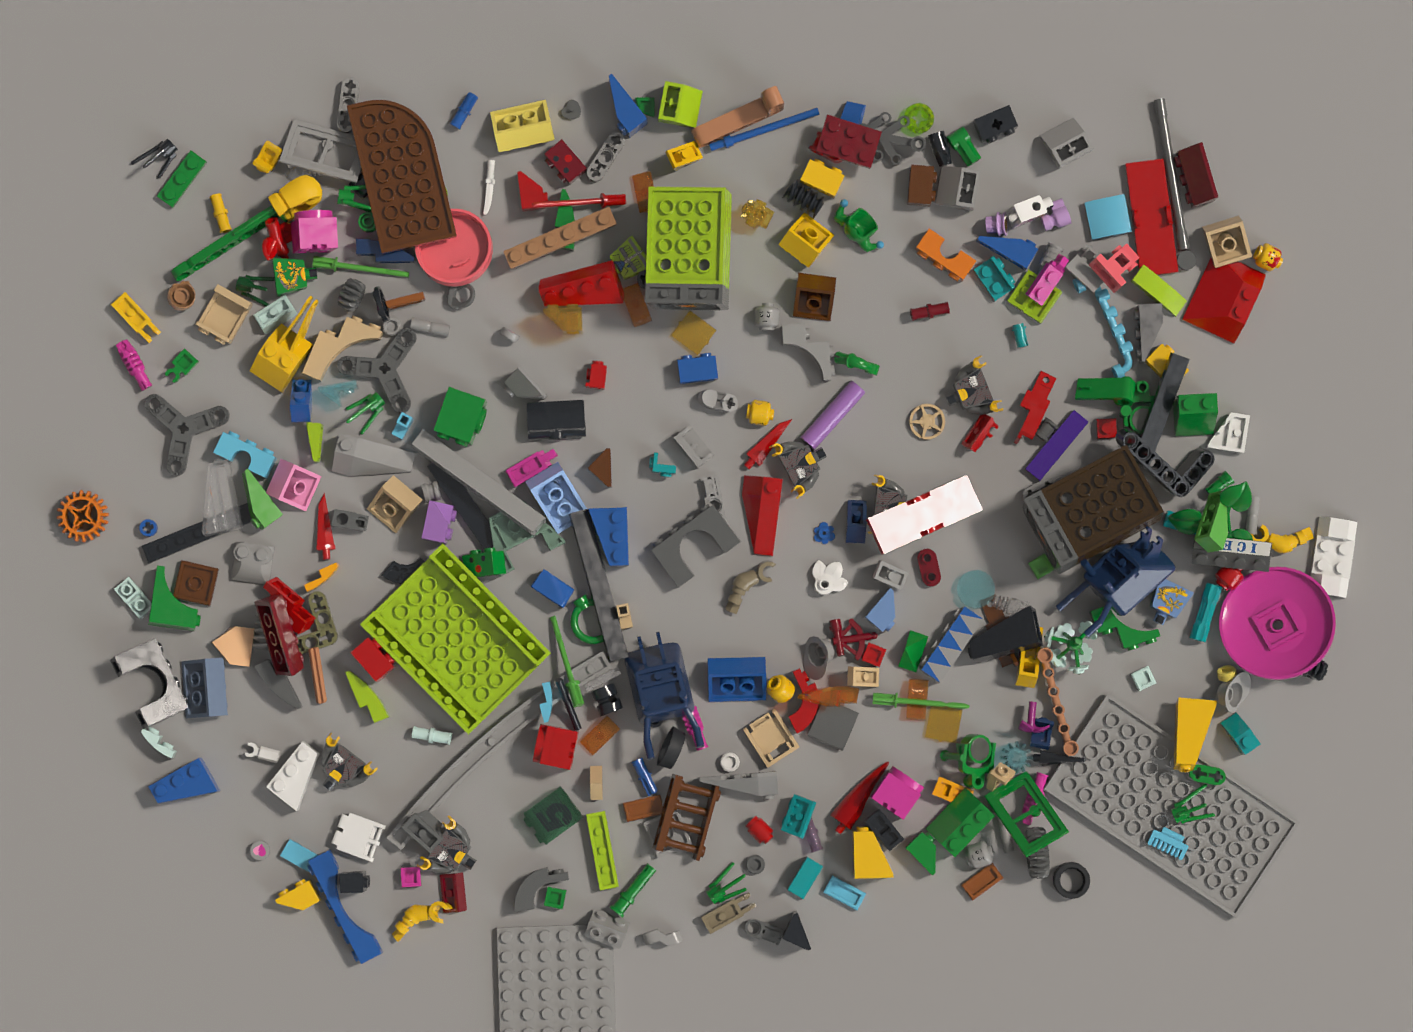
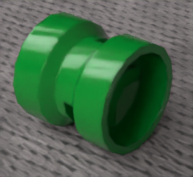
[358,212,376,233]

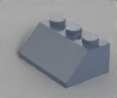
[181,658,228,719]

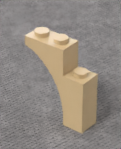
[302,316,384,382]

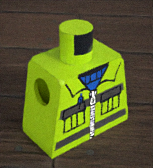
[609,236,646,280]

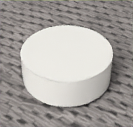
[720,752,740,772]

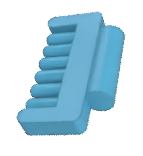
[1147,827,1188,860]

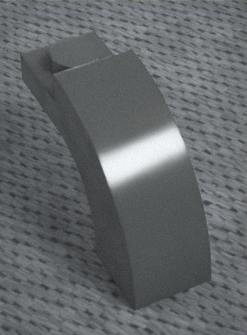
[515,867,569,912]

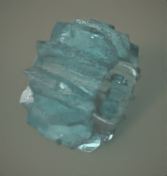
[1000,741,1033,774]

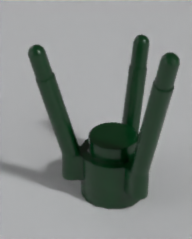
[236,275,275,307]

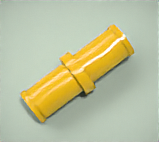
[209,193,232,233]

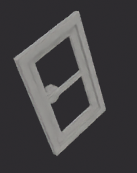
[279,119,362,183]

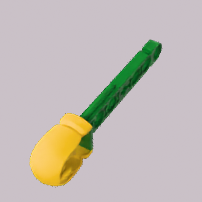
[171,175,322,281]

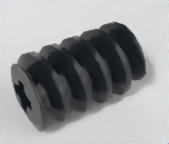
[782,179,824,219]

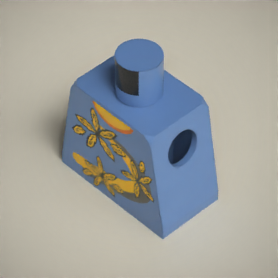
[1150,579,1194,625]

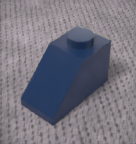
[846,500,867,544]

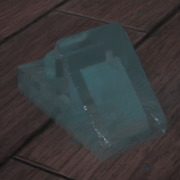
[318,380,358,407]

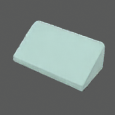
[253,295,298,334]

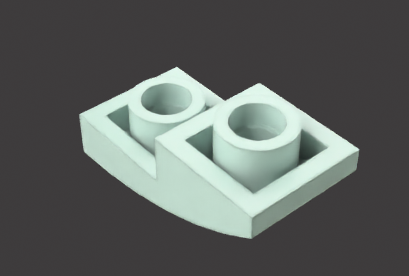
[114,577,151,620]
[141,727,177,758]

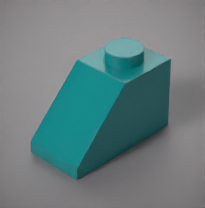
[1220,712,1261,755]

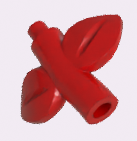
[262,217,292,261]

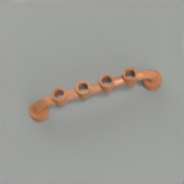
[1037,647,1079,756]

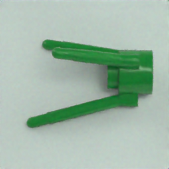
[337,185,372,213]
[346,392,385,435]
[1171,784,1215,824]
[706,862,747,904]

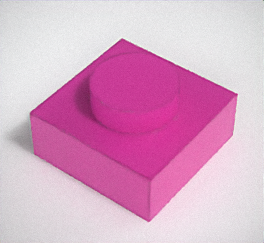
[401,867,422,887]

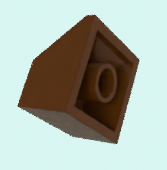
[793,272,836,321]

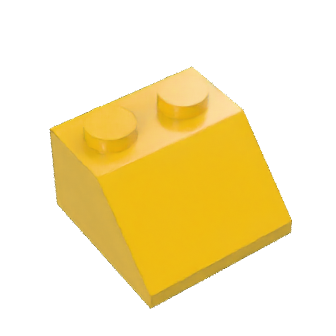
[779,212,834,268]

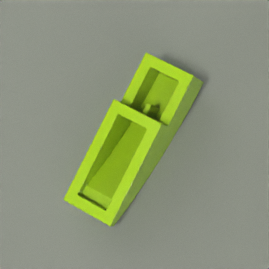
[1130,265,1187,317]
[345,671,390,723]

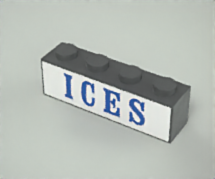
[1192,535,1272,572]

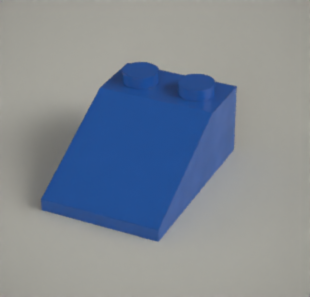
[609,73,648,138]

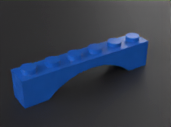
[307,849,383,964]

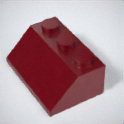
[1174,142,1218,208]

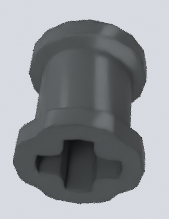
[1036,417,1059,443]

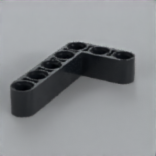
[1115,429,1215,497]

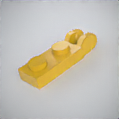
[111,292,161,343]

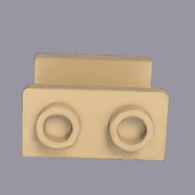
[196,284,253,345]

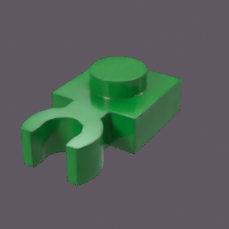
[165,348,199,383]

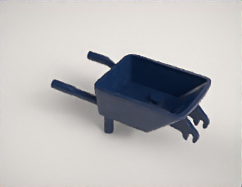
[1056,526,1176,638]
[624,632,704,760]

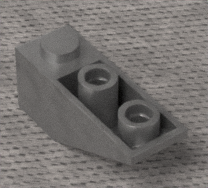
[1134,303,1163,363]

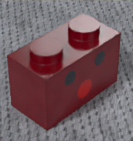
[544,139,587,185]

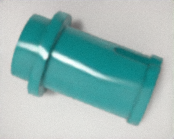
[1011,323,1029,348]

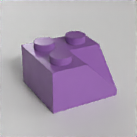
[422,500,457,544]

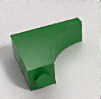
[148,565,201,631]

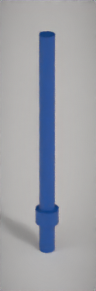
[709,108,820,151]

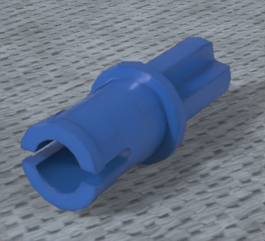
[450,92,478,130]
[631,757,657,796]

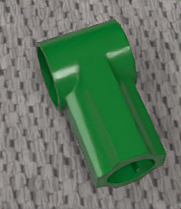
[946,126,981,167]

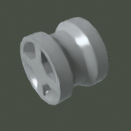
[422,481,441,503]

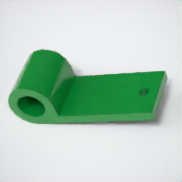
[1075,376,1136,407]

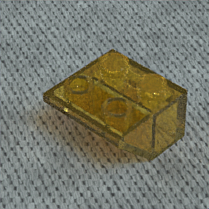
[543,304,583,334]

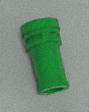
[1205,471,1235,493]

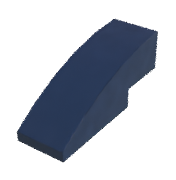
[356,239,415,263]

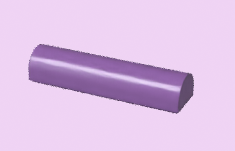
[800,380,865,450]

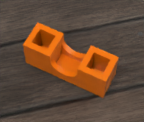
[915,228,976,282]

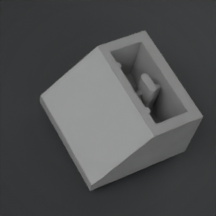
[1040,118,1094,169]
[935,167,981,211]

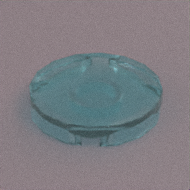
[957,570,995,608]

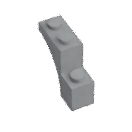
[782,323,835,381]

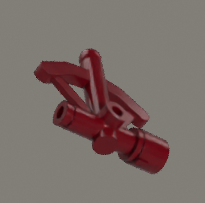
[829,618,878,661]

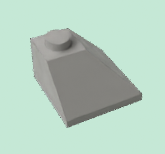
[504,365,548,399]

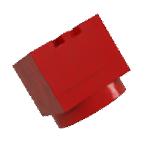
[533,724,579,770]

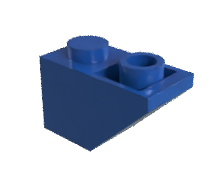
[290,379,312,422]

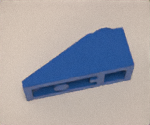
[976,236,1038,270]

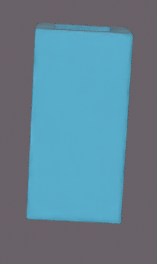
[392,412,414,440]

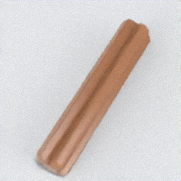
[308,647,327,704]

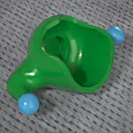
[834,199,884,252]

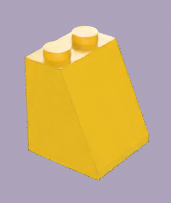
[852,826,894,879]

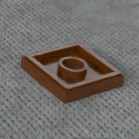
[173,560,219,606]

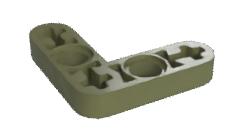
[297,591,338,654]

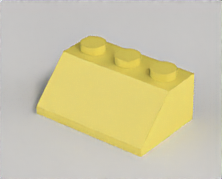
[490,100,555,152]

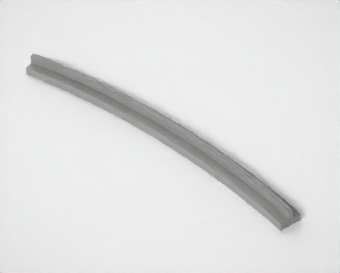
[386,651,612,850]

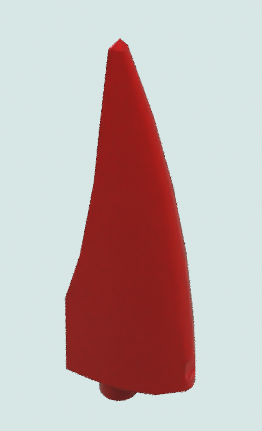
[830,762,889,835]

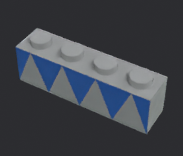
[920,606,984,683]

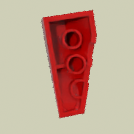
[742,475,783,556]

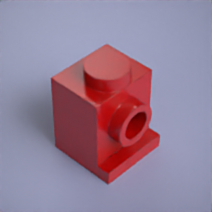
[585,361,607,390]

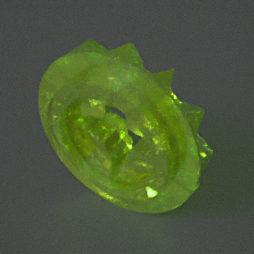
[904,103,934,134]

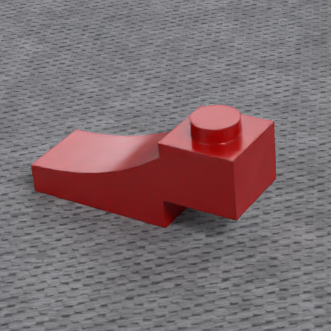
[263,577,316,634]

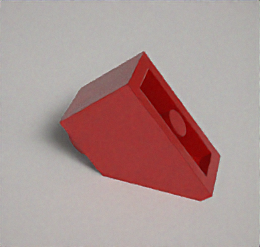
[517,171,548,212]

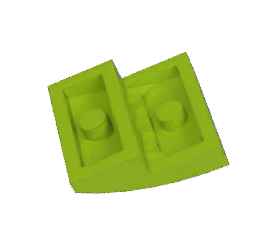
[1007,269,1062,324]

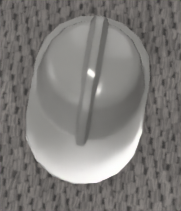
[803,636,834,680]
[1214,672,1251,713]

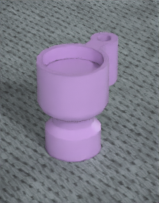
[1041,198,1072,231]

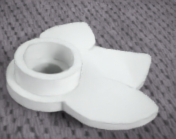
[812,560,848,595]

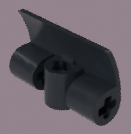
[527,400,586,440]

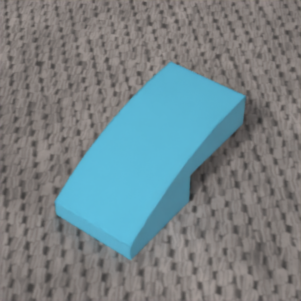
[539,682,552,723]

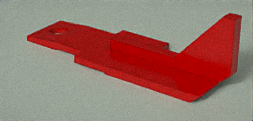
[1013,371,1057,444]

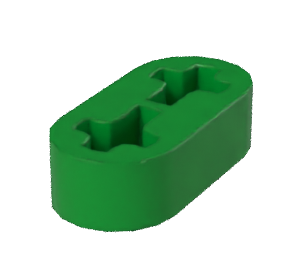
[1189,764,1226,785]

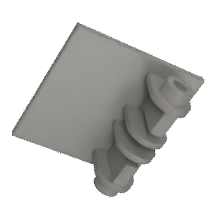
[1065,244,1103,293]

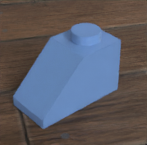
[865,588,895,632]

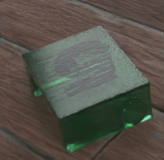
[523,786,584,845]

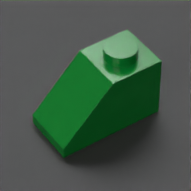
[905,831,936,876]

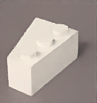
[267,741,319,811]

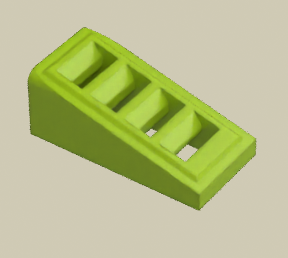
[306,422,323,463]

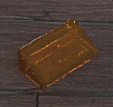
[632,171,654,213]

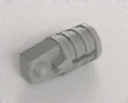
[1037,242,1064,275]

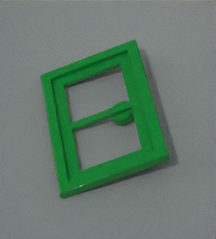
[984,771,1069,857]

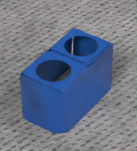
[531,569,574,609]

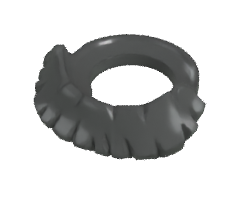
[447,284,475,310]

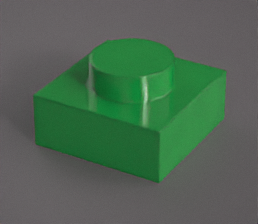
[544,886,567,909]

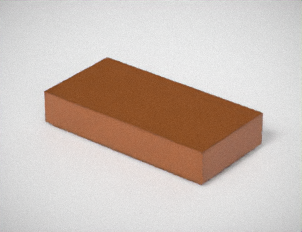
[386,292,426,310]
[623,795,663,822]
[961,863,1003,901]

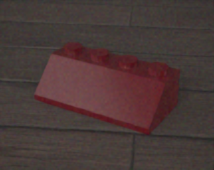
[254,594,304,676]

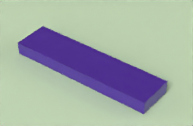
[1025,410,1088,481]

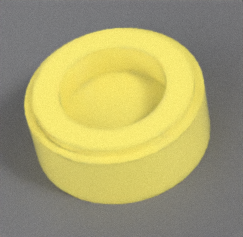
[1217,665,1237,682]

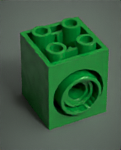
[434,387,487,447]

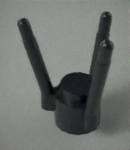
[131,139,178,179]

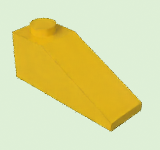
[1016,627,1043,688]

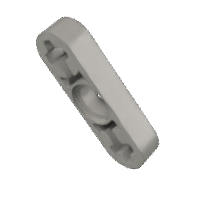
[337,77,360,133]
[587,132,625,182]

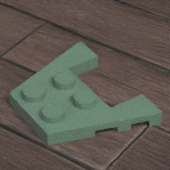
[489,500,566,577]

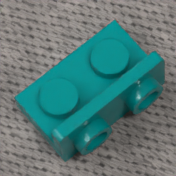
[973,256,1015,301]
[781,794,817,839]

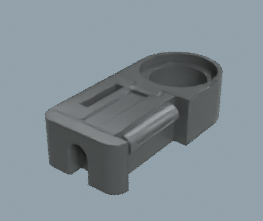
[745,919,784,945]

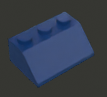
[708,657,766,702]

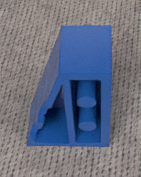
[589,507,629,566]

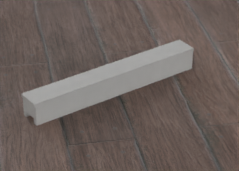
[412,429,546,536]

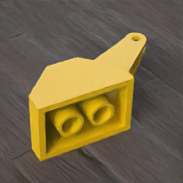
[250,296,319,393]

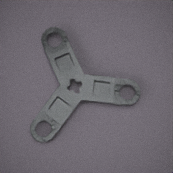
[337,328,417,413]
[144,394,230,476]

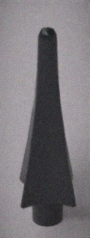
[1033,750,1086,766]

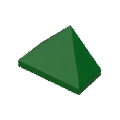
[898,630,929,673]

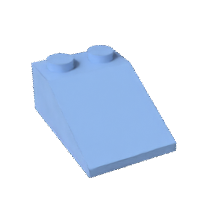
[525,462,587,534]

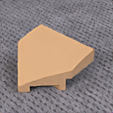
[211,626,254,667]

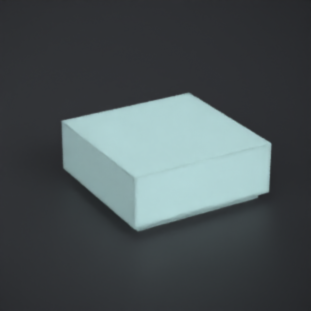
[1130,666,1156,691]

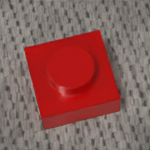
[1096,418,1117,439]
[862,642,887,667]

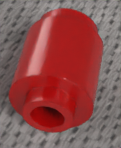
[746,816,773,844]

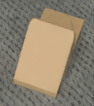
[847,666,879,687]

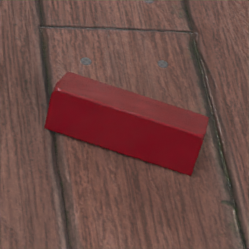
[440,872,467,913]

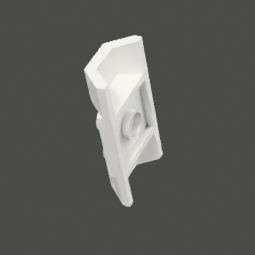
[1310,516,1357,598]

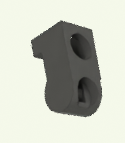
[331,509,369,531]

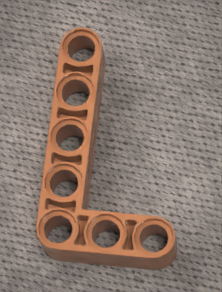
[691,86,785,148]

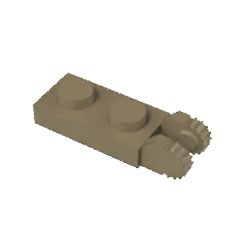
[701,892,757,934]

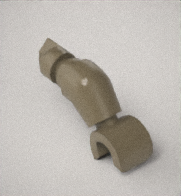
[725,561,776,614]

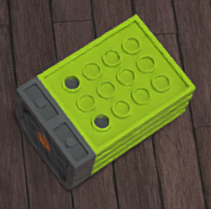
[645,187,732,311]

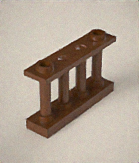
[652,774,721,861]

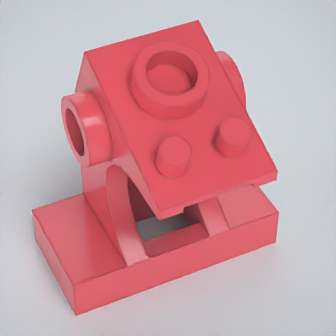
[1089,244,1140,293]

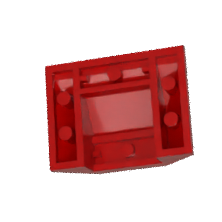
[1182,258,1266,344]

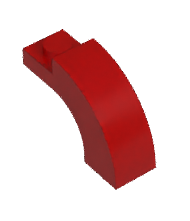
[788,668,819,734]

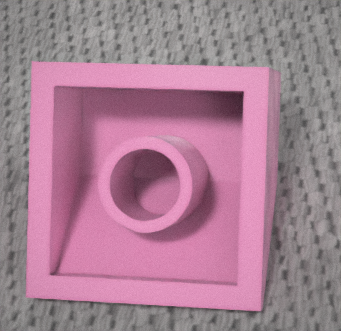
[266,459,322,511]

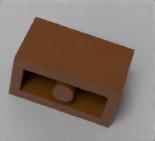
[907,164,937,207]

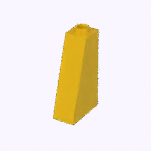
[1174,697,1217,773]

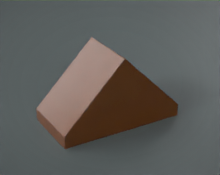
[588,448,612,488]

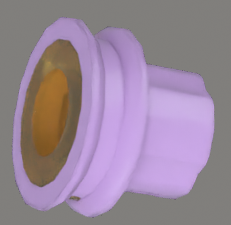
[986,211,1008,237]

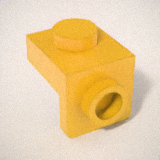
[252,140,283,173]

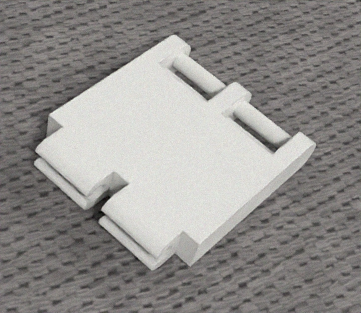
[332,812,386,862]

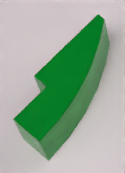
[555,189,575,251]

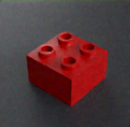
[351,637,396,682]

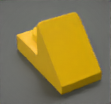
[665,141,703,171]

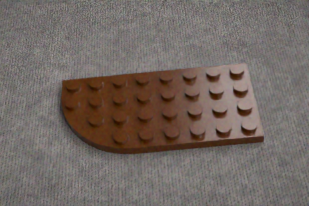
[347,100,457,254]

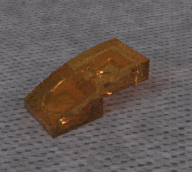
[906,679,929,721]

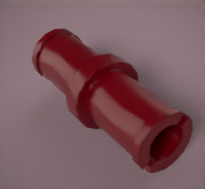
[910,302,950,321]

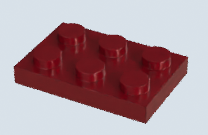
[815,114,882,169]

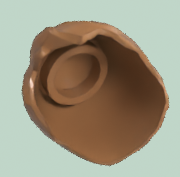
[167,281,196,311]

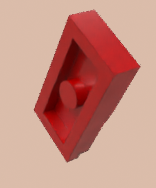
[961,414,999,452]

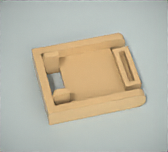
[743,708,800,768]

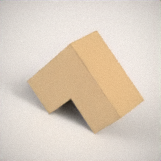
[616,603,633,629]
[590,766,603,800]

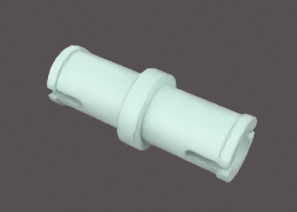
[412,726,452,745]

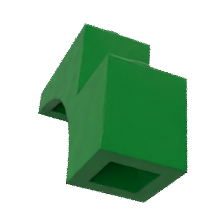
[1089,607,1160,651]

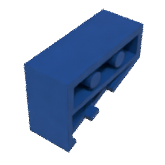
[148,757,221,803]

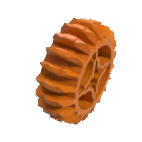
[57,490,109,542]

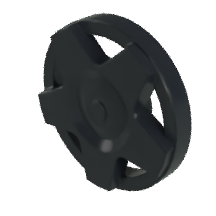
[372,286,390,322]

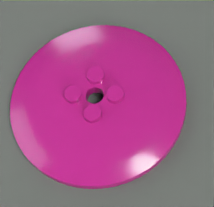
[1219,567,1336,680]

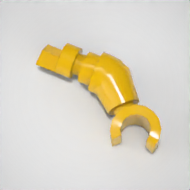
[1251,524,1314,553]
[392,901,452,942]

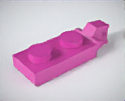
[1026,254,1069,306]
[505,449,558,488]

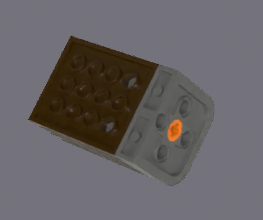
[1022,444,1164,574]

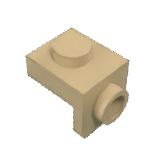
[986,762,1016,792]

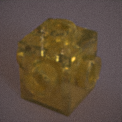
[740,199,774,229]

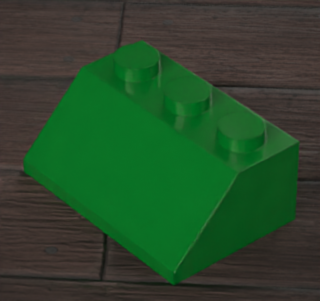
[925,787,995,857]

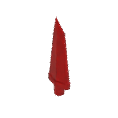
[744,419,792,470]
[316,493,335,560]

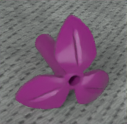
[1018,701,1050,733]

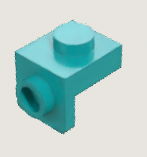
[649,452,676,477]

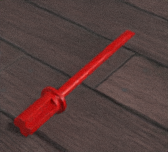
[531,193,626,208]

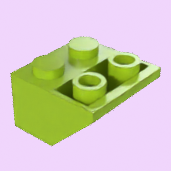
[658,81,703,128]

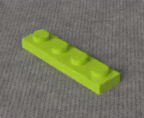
[586,811,619,890]

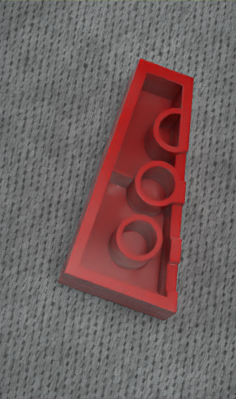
[538,260,625,306]

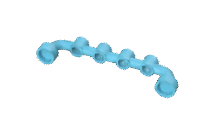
[1072,278,1134,378]

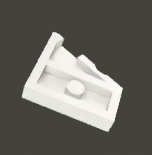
[1207,412,1250,453]

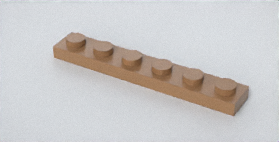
[503,207,617,269]

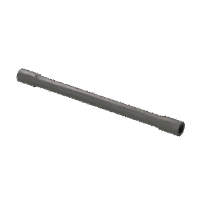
[1154,98,1190,251]

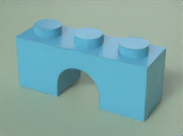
[213,431,277,478]

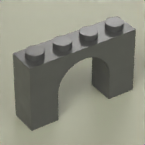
[651,504,741,587]

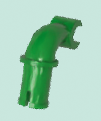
[834,351,880,376]

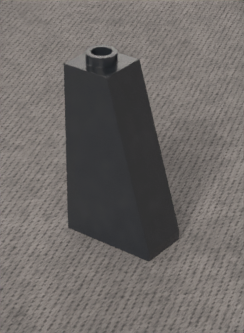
[968,605,1043,663]

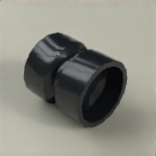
[591,683,623,717]

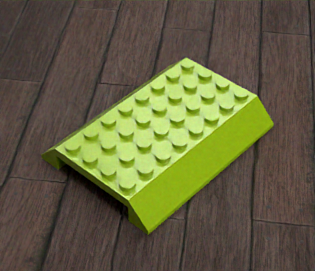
[360,543,551,735]

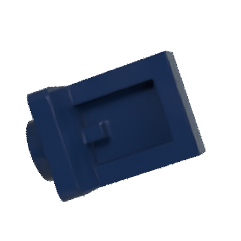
[1030,718,1054,750]

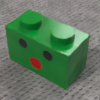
[462,548,506,578]

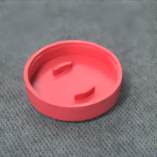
[415,209,493,287]

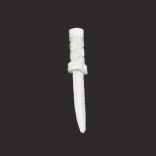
[483,160,495,215]

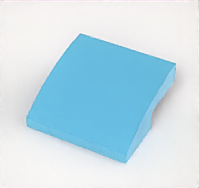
[1084,194,1132,240]

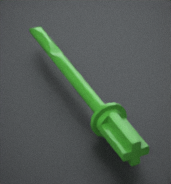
[312,256,409,278]
[550,615,584,708]
[872,693,970,709]

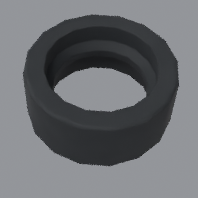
[1053,862,1090,899]

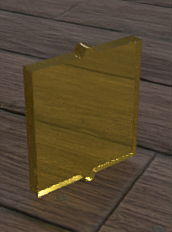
[671,311,717,355]
[925,706,962,743]

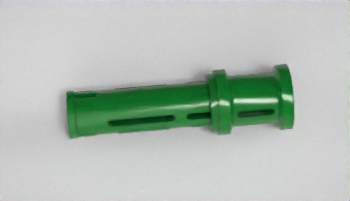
[610,863,656,918]

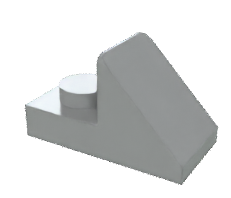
[872,560,909,590]

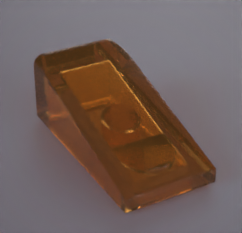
[623,283,652,327]
[580,715,620,755]

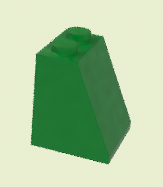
[1173,393,1218,436]

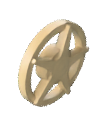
[909,404,945,440]

